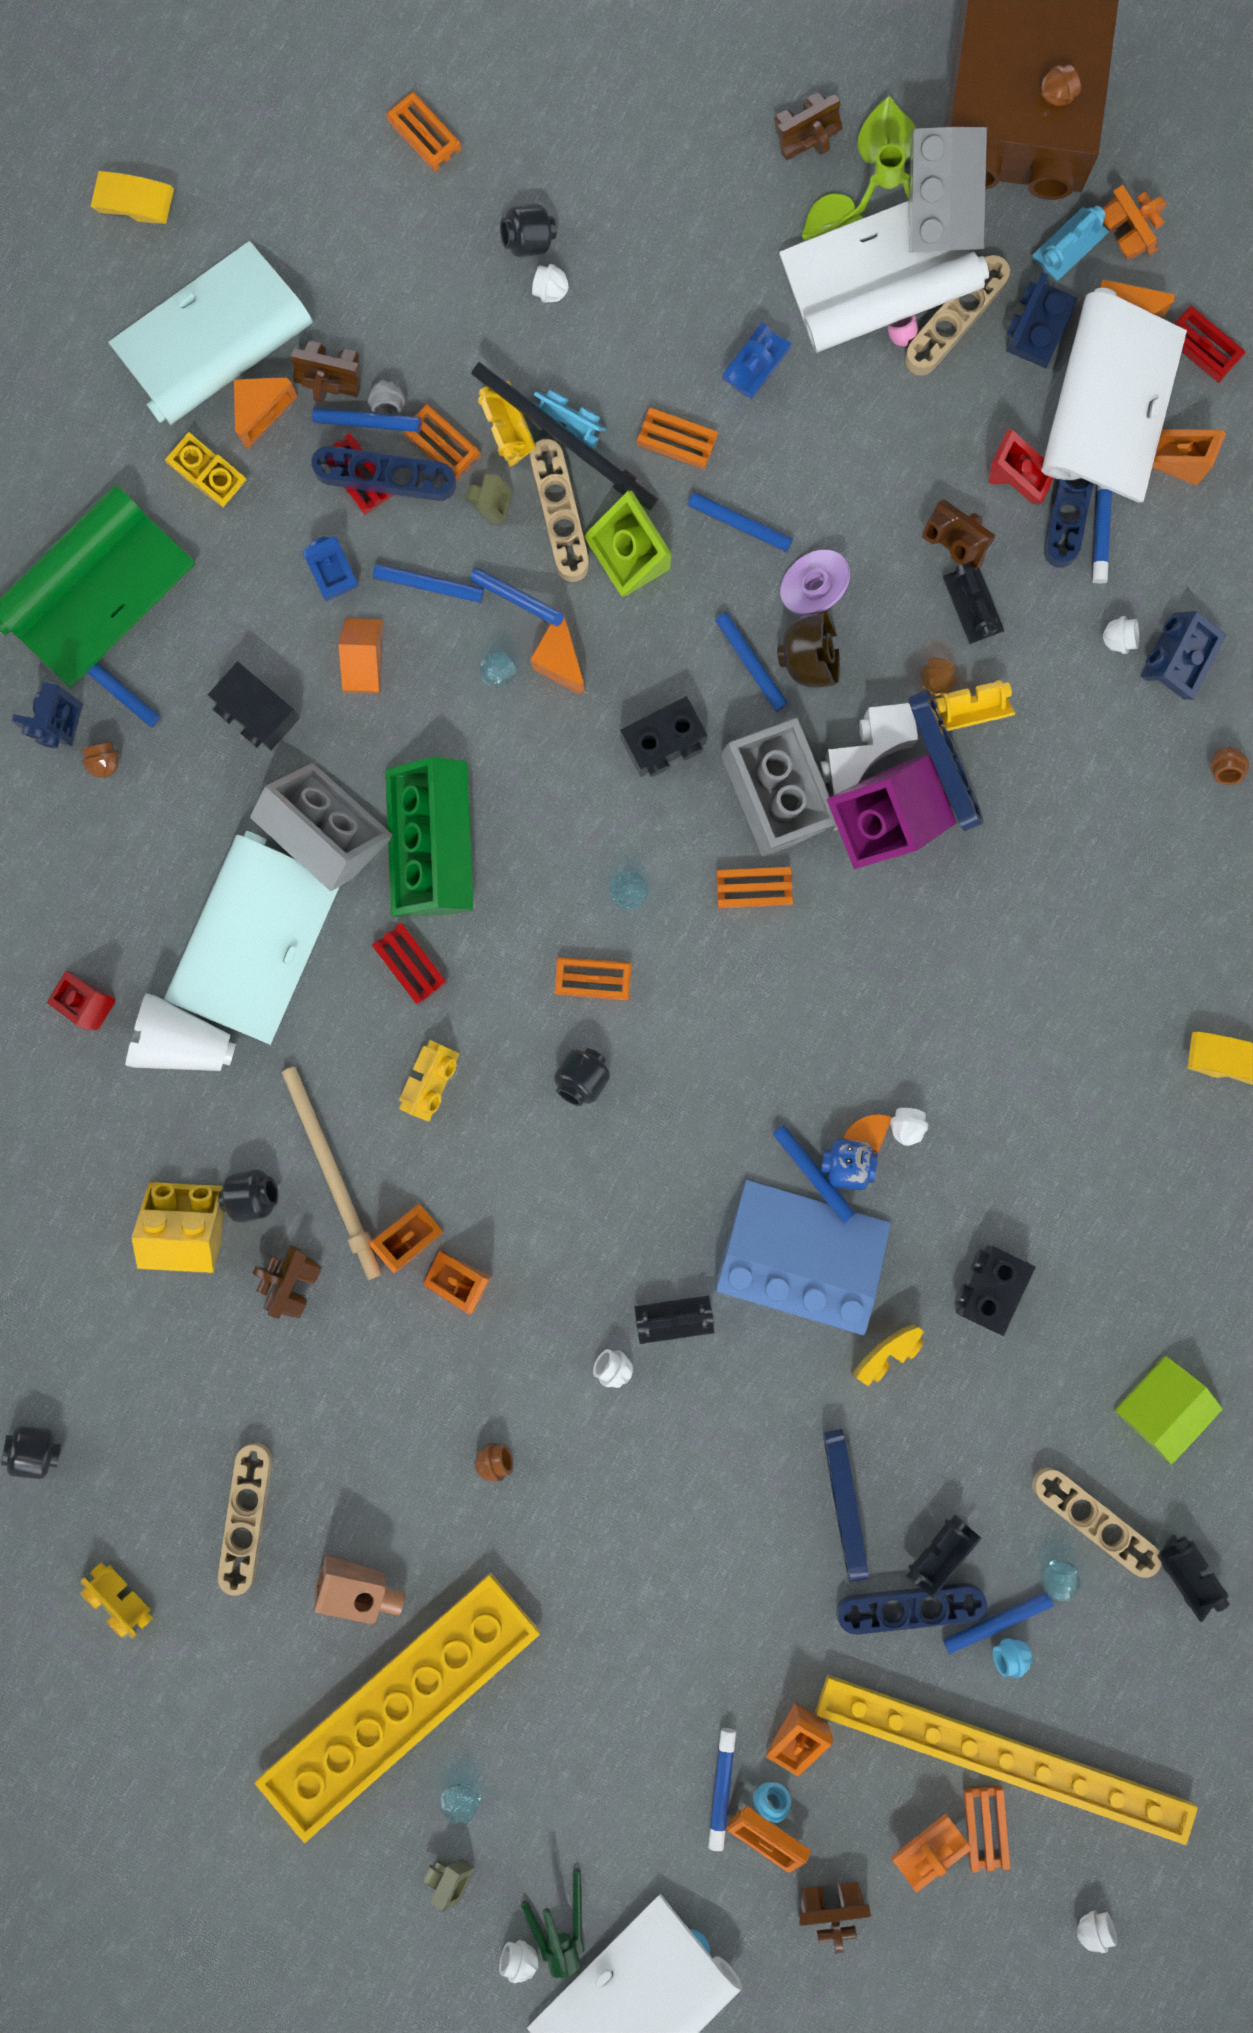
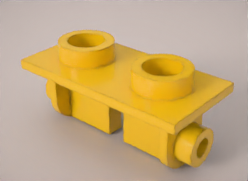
[478,381,536,467]
[935,680,1015,731]
[399,1040,460,1122]
[80,1562,153,1639]

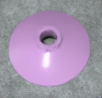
[780,550,850,615]

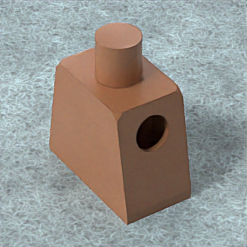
[314,1555,405,1624]

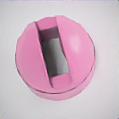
[887,315,918,347]

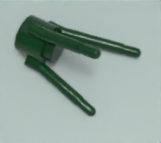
[521,1868,585,1978]

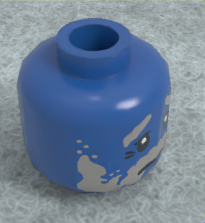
[822,1138,878,1191]

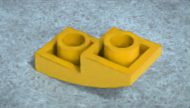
[90,171,174,224]
[165,432,247,508]
[1187,1031,1253,1085]
[852,1324,925,1387]

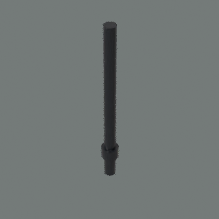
[471,362,658,511]

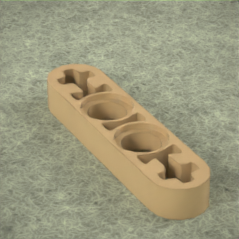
[905,255,1010,376]
[530,439,589,582]
[218,1442,273,1596]
[1032,1467,1161,1578]

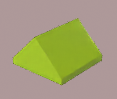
[584,491,671,597]
[1114,1356,1223,1465]

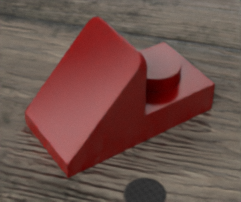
[989,430,1054,504]
[47,971,115,1031]

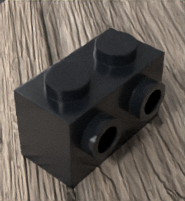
[208,661,300,751]
[620,696,708,777]
[954,1245,1036,1337]

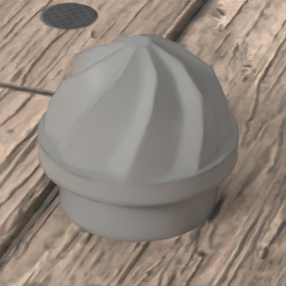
[368,380,405,415]

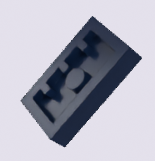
[1006,272,1078,369]
[1141,611,1227,700]
[11,682,83,749]

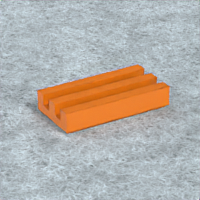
[386,91,462,172]
[402,403,481,482]
[637,407,718,470]
[716,867,793,909]
[554,957,632,1001]
[963,1786,1011,1872]
[726,1806,812,1873]

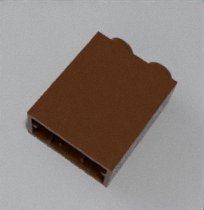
[944,0,1119,200]

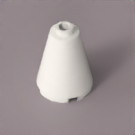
[125,993,236,1071]

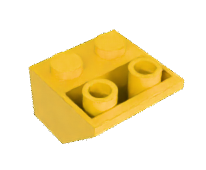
[131,1182,223,1273]

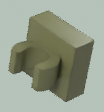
[466,474,513,525]
[422,1859,475,1912]

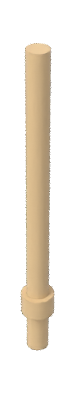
[281,1067,382,1281]

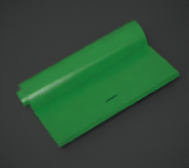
[0,484,196,689]

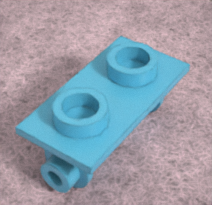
[1031,205,1109,282]
[532,389,607,449]

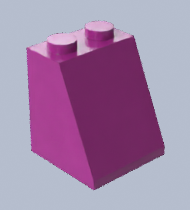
[826,754,957,869]

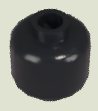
[500,204,557,257]
[554,1048,610,1106]
[218,1170,279,1223]
[1,1427,61,1479]

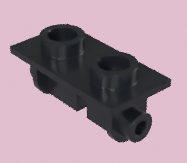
[943,562,1005,644]
[634,1295,715,1344]
[906,1515,982,1599]
[1157,1535,1230,1622]

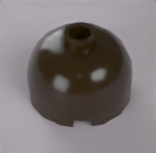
[777,611,840,687]

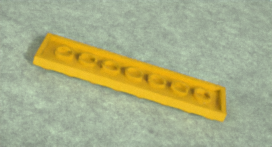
[254,1572,541,1844]

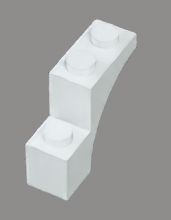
[820,703,918,830]

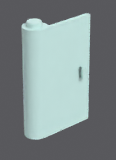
[108,241,313,425]
[164,831,339,1045]

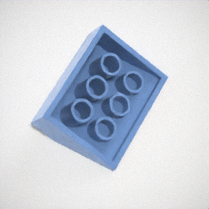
[714,1180,891,1336]

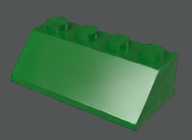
[385,756,473,917]

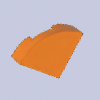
[842,1114,892,1152]

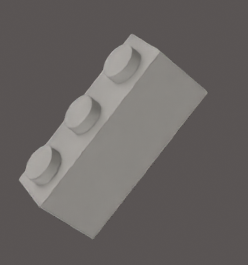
[909,127,987,252]
[721,718,836,857]
[250,762,392,891]

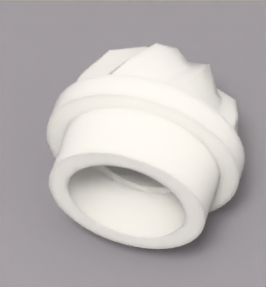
[532,264,569,303]
[1103,616,1140,654]
[890,1108,928,1146]
[593,1349,633,1388]
[1077,1910,1117,1953]
[499,1940,539,1983]

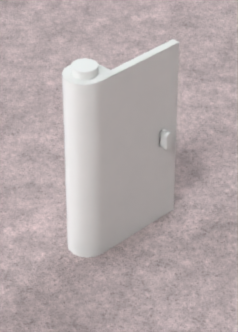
[779,201,989,353]
[1041,288,1187,503]
[527,1894,743,2033]

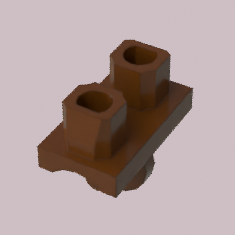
[774,92,843,160]
[291,340,360,402]
[922,499,996,569]
[252,1245,322,1319]
[798,1882,871,1954]

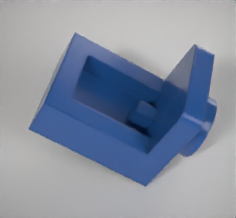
[302,536,359,601]

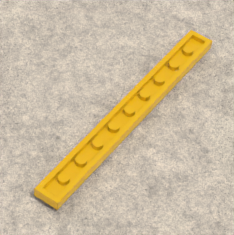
[815,1674,1198,1845]

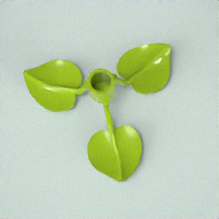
[802,96,917,241]

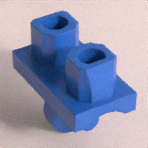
[722,322,792,399]

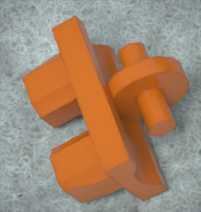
[1103,184,1167,261]
[891,1814,972,1893]

